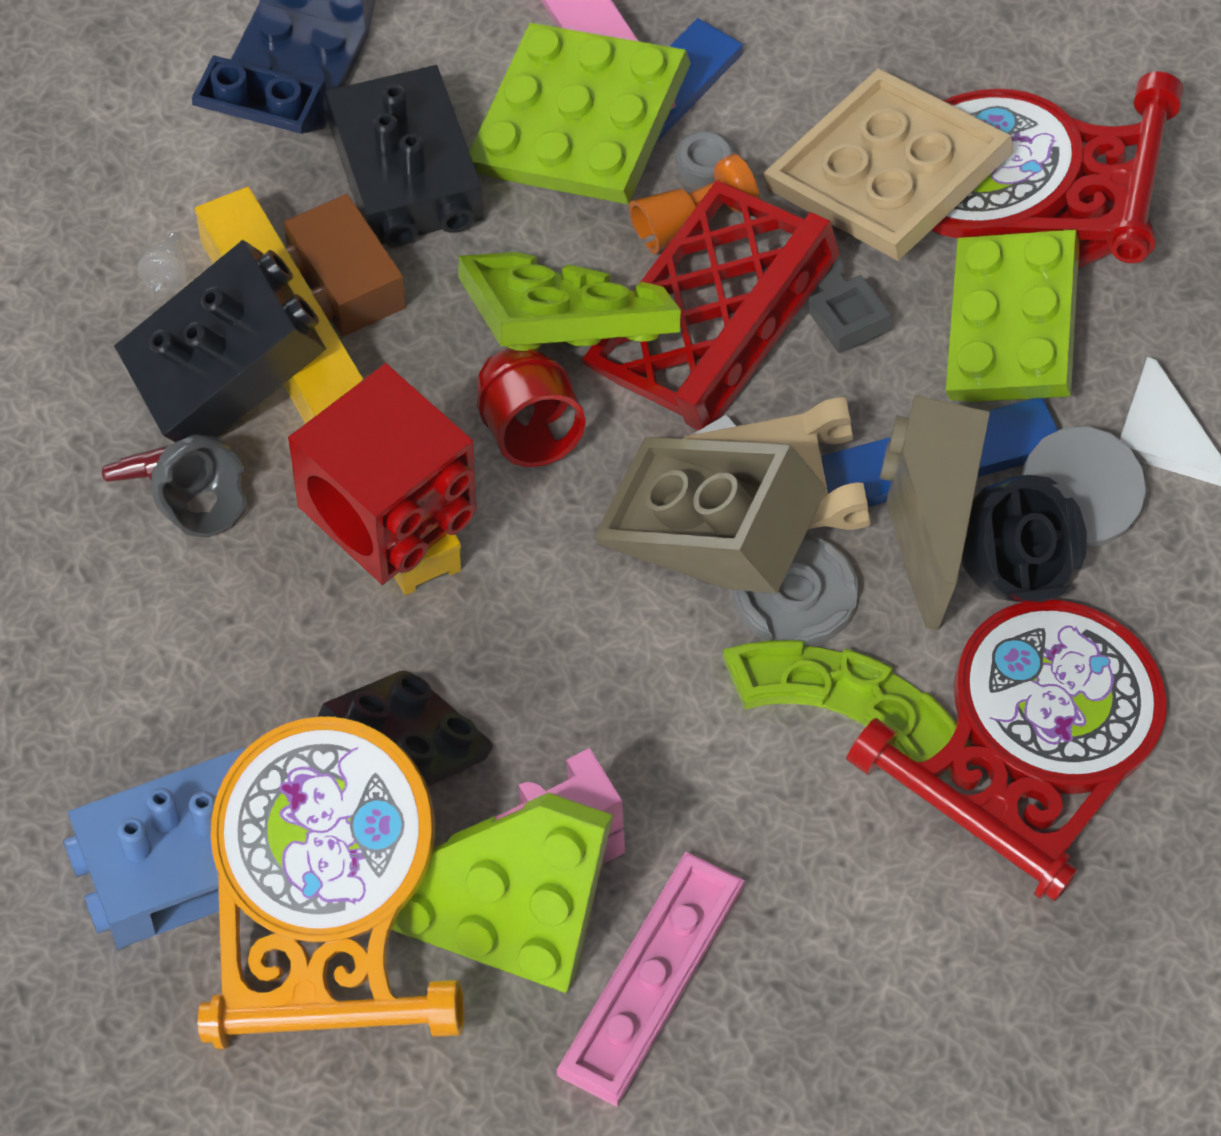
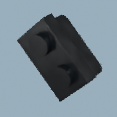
[317,671,493,787]

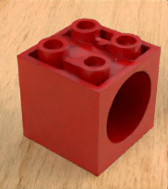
[288,363,477,586]

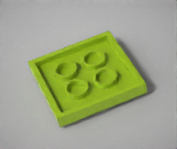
[469,23,691,205]

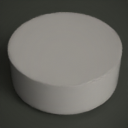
[676,131,734,186]

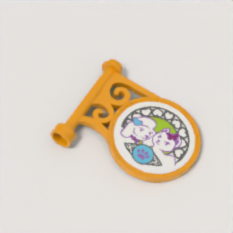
[198,717,465,1049]

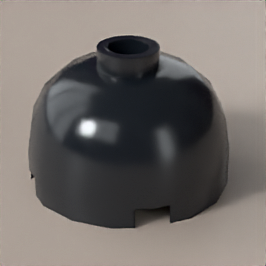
[961,475,1087,603]

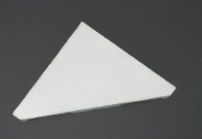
[1120,357,1221,486]

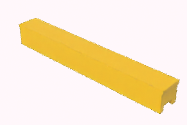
[194,186,461,595]

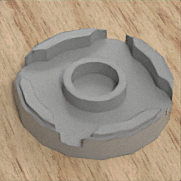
[1021,426,1146,547]
[732,538,858,647]

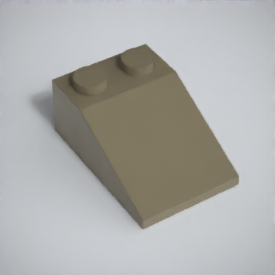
[879,395,990,630]
[593,437,827,594]

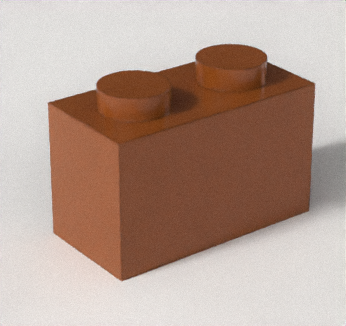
[283,193,406,337]

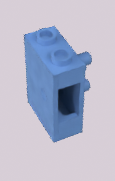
[63,747,245,950]

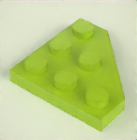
[458,252,681,351]
[392,792,613,994]

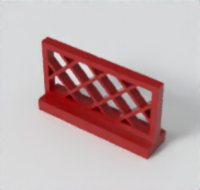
[582,180,840,431]

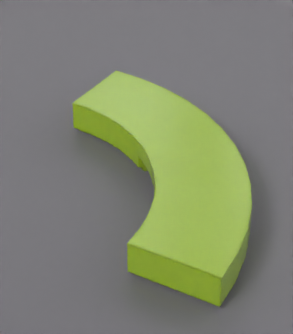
[722,640,970,762]

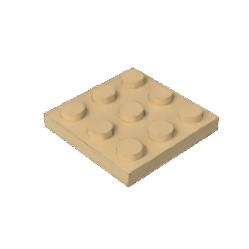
[763,68,1013,261]

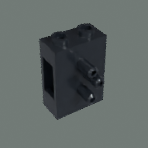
[325,65,483,247]
[114,240,326,442]

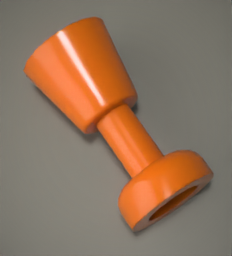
[629,153,760,255]

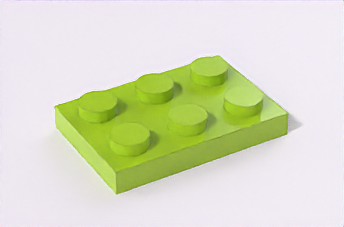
[946,230,1080,402]

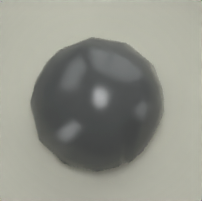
[151,434,248,538]

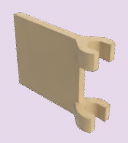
[683,397,871,530]

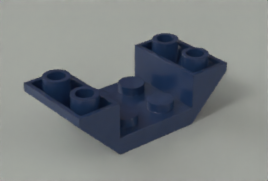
[191,0,376,134]

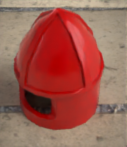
[476,347,586,468]

